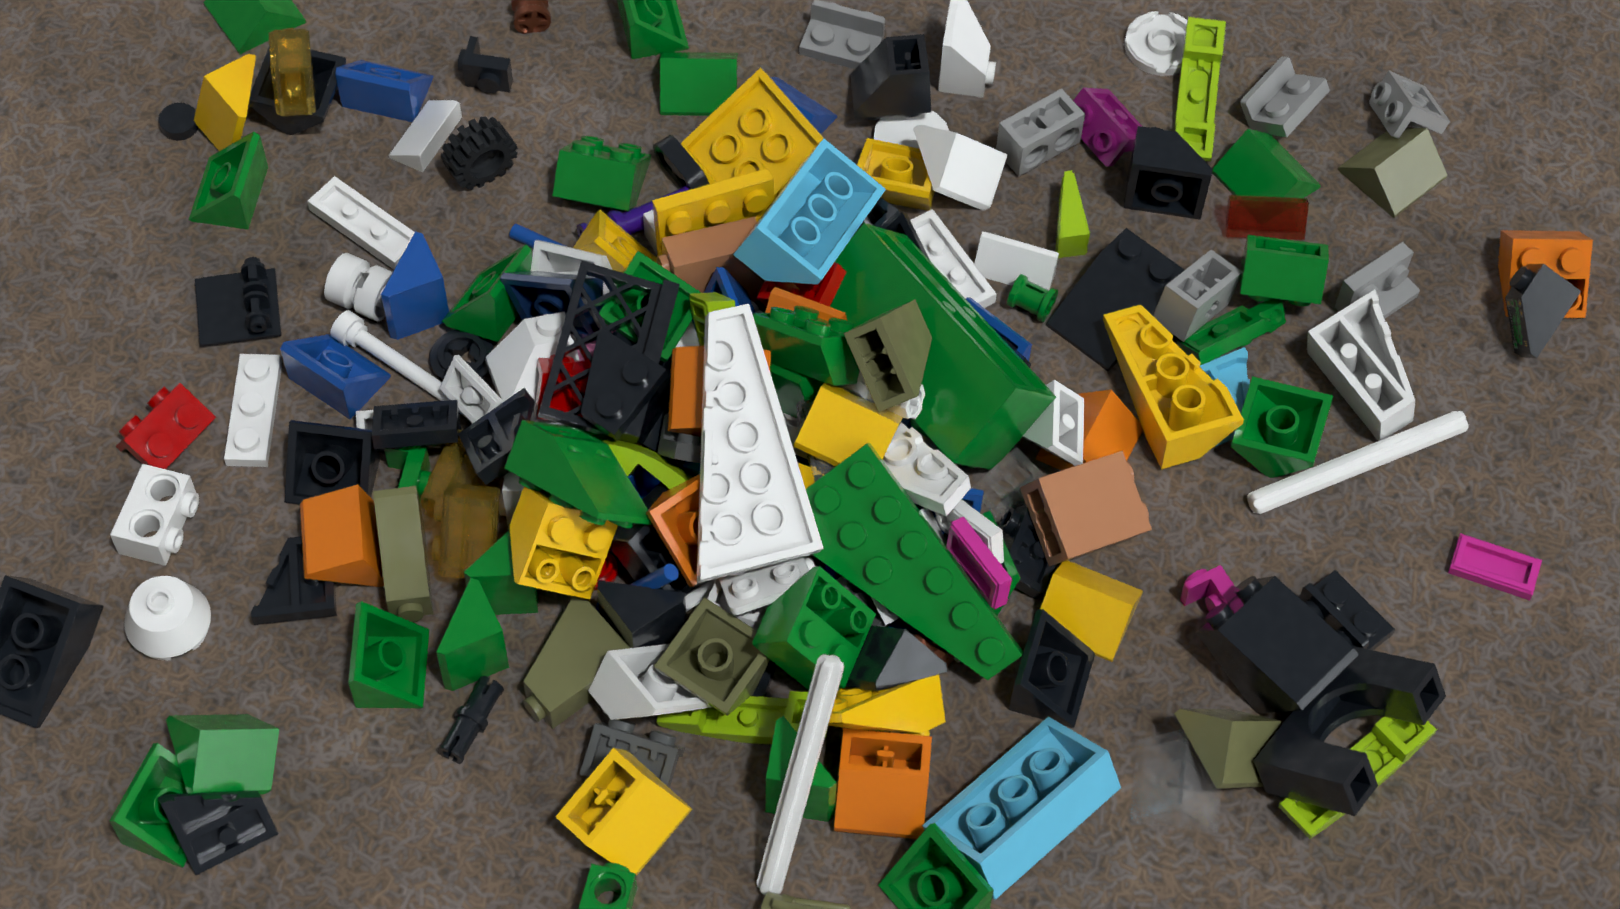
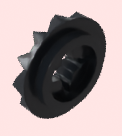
[430,330,494,379]

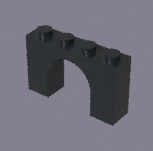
[1254,646,1446,816]

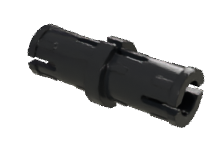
[437,676,504,764]

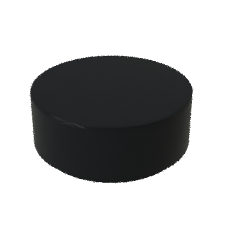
[158,103,199,141]

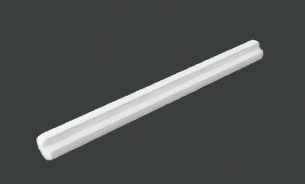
[1247,411,1469,514]
[756,654,844,895]

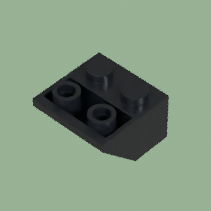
[851,34,932,120]
[610,482,699,597]

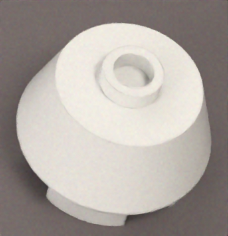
[124,576,211,660]

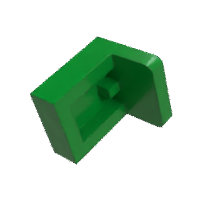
[384,446,433,504]

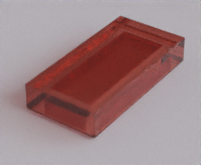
[1225,195,1309,240]

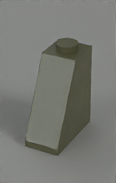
[844,300,932,412]
[373,486,433,622]
[523,596,630,729]

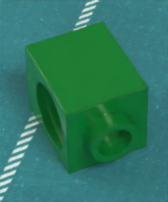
[579,863,637,909]

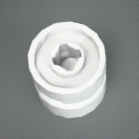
[324,253,393,322]

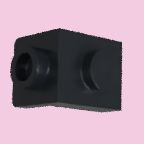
[458,36,513,93]

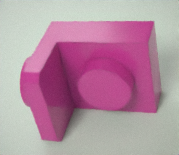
[1180,565,1236,612]

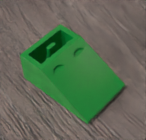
[505,420,652,528]

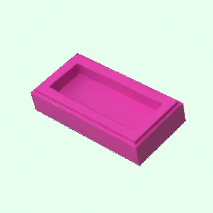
[946,516,1012,610]
[1448,533,1542,600]

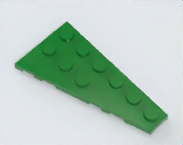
[806,443,1024,681]

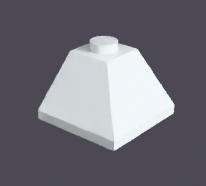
[938,0,996,97]
[486,312,580,412]
[588,644,712,720]

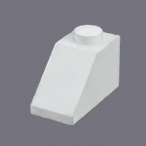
[1023,380,1084,466]

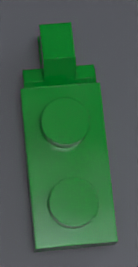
[1176,298,1286,365]

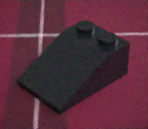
[1046,228,1185,371]
[0,575,104,728]

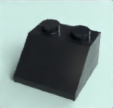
[1123,126,1212,220]

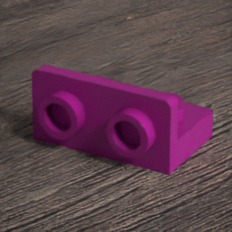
[1073,87,1143,167]

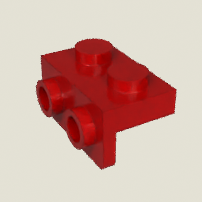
[116,383,216,469]

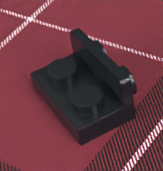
[372,400,462,449]
[999,503,1055,599]
[1299,570,1395,650]

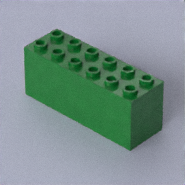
[830,223,1056,470]

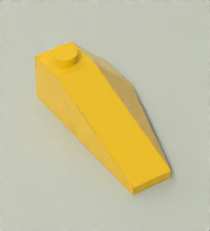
[1103,304,1244,469]
[828,674,946,736]

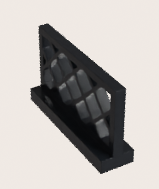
[538,261,680,444]

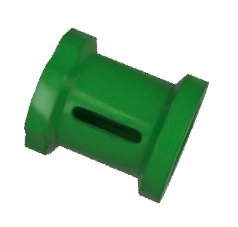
[1006,274,1058,323]

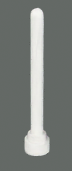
[330,310,465,417]

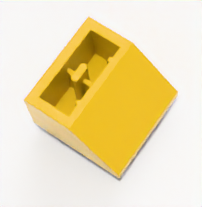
[509,487,618,600]
[555,747,692,875]

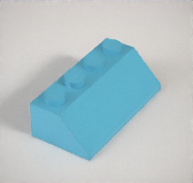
[733,138,886,285]
[922,717,1121,900]

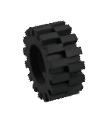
[441,116,518,190]

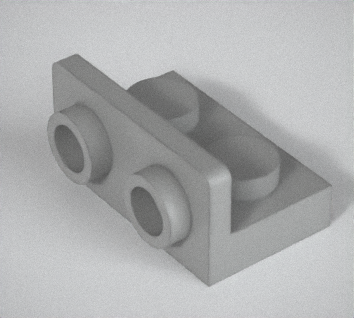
[799,0,885,69]
[1240,56,1330,137]
[1369,70,1450,139]
[1335,242,1420,319]

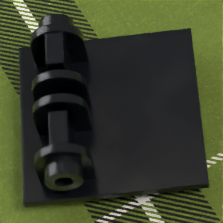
[195,257,282,347]

